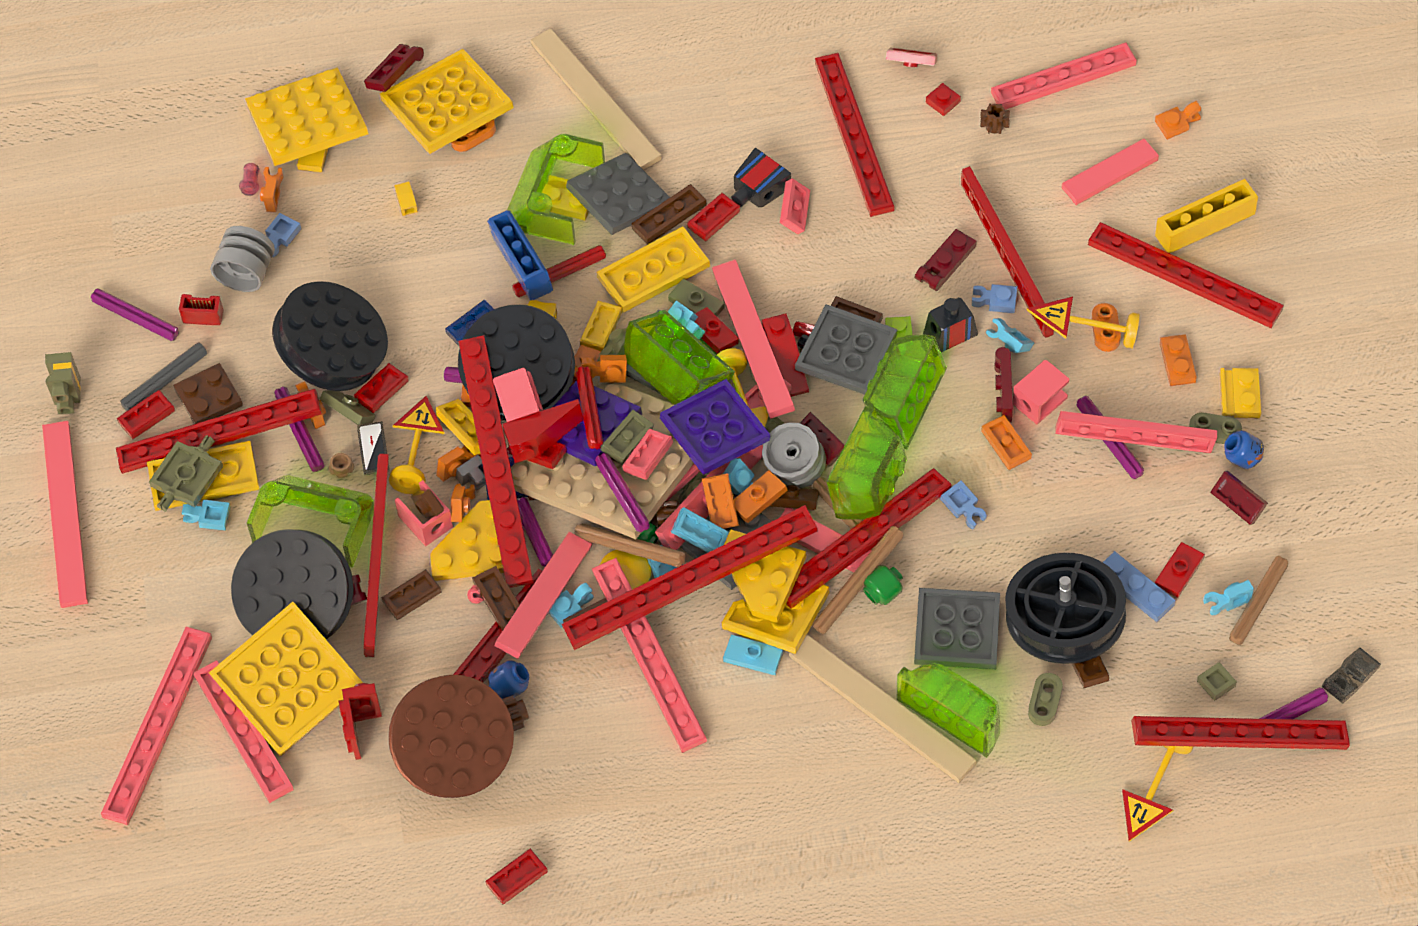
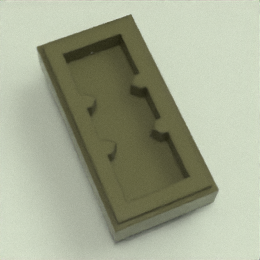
[668,279,725,316]
[319,390,376,425]

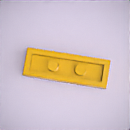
[436,399,480,456]

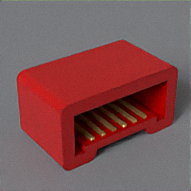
[179,294,224,325]

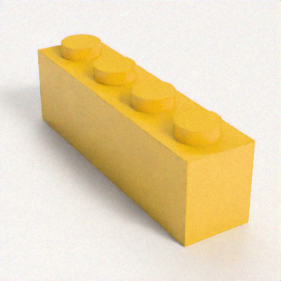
[1155,179,1258,253]

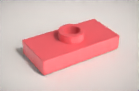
[623,429,673,480]

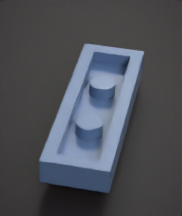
[1103,551,1176,622]

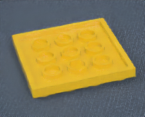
[379,49,514,154]
[245,67,368,166]
[209,602,363,757]

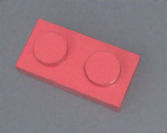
[780,178,810,234]

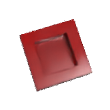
[926,83,961,116]

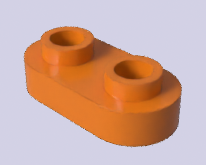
[451,119,496,152]
[1091,303,1121,352]

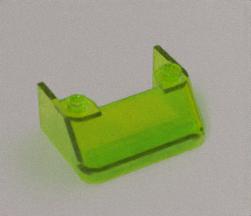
[507,134,605,245]
[247,475,374,568]

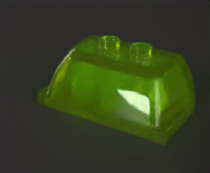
[624,310,735,405]
[863,335,947,450]
[827,406,907,520]
[896,663,1000,758]

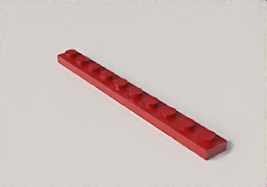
[458,335,534,588]
[562,505,818,650]

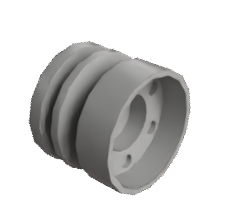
[210,226,275,292]

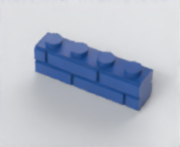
[487,210,553,300]

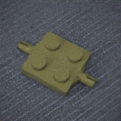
[149,435,223,512]

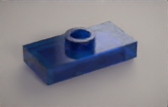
[445,300,494,346]

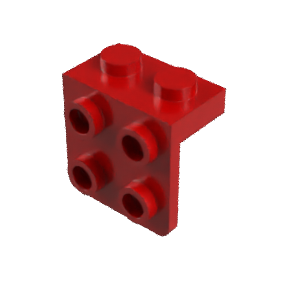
[338,683,382,760]

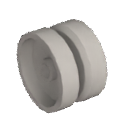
[762,422,826,488]

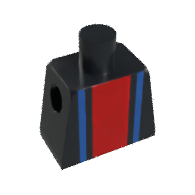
[731,148,791,207]
[923,297,978,355]

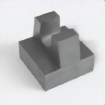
[456,454,485,491]

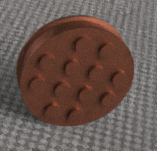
[388,675,514,798]

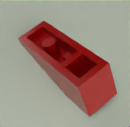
[762,313,809,397]
[502,399,584,463]

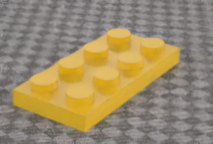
[597,226,710,313]
[147,441,260,511]

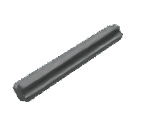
[120,342,207,411]

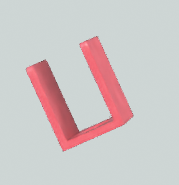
[1013,360,1069,424]
[493,368,543,422]
[395,480,453,547]

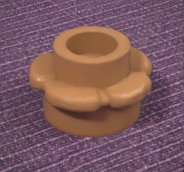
[328,453,354,478]

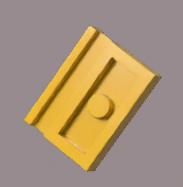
[537,175,589,221]
[1219,368,1261,418]

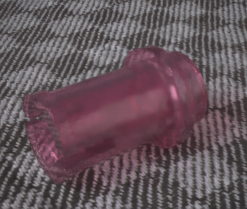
[239,163,260,196]

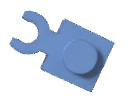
[265,213,301,257]
[972,284,1017,313]
[940,480,987,530]

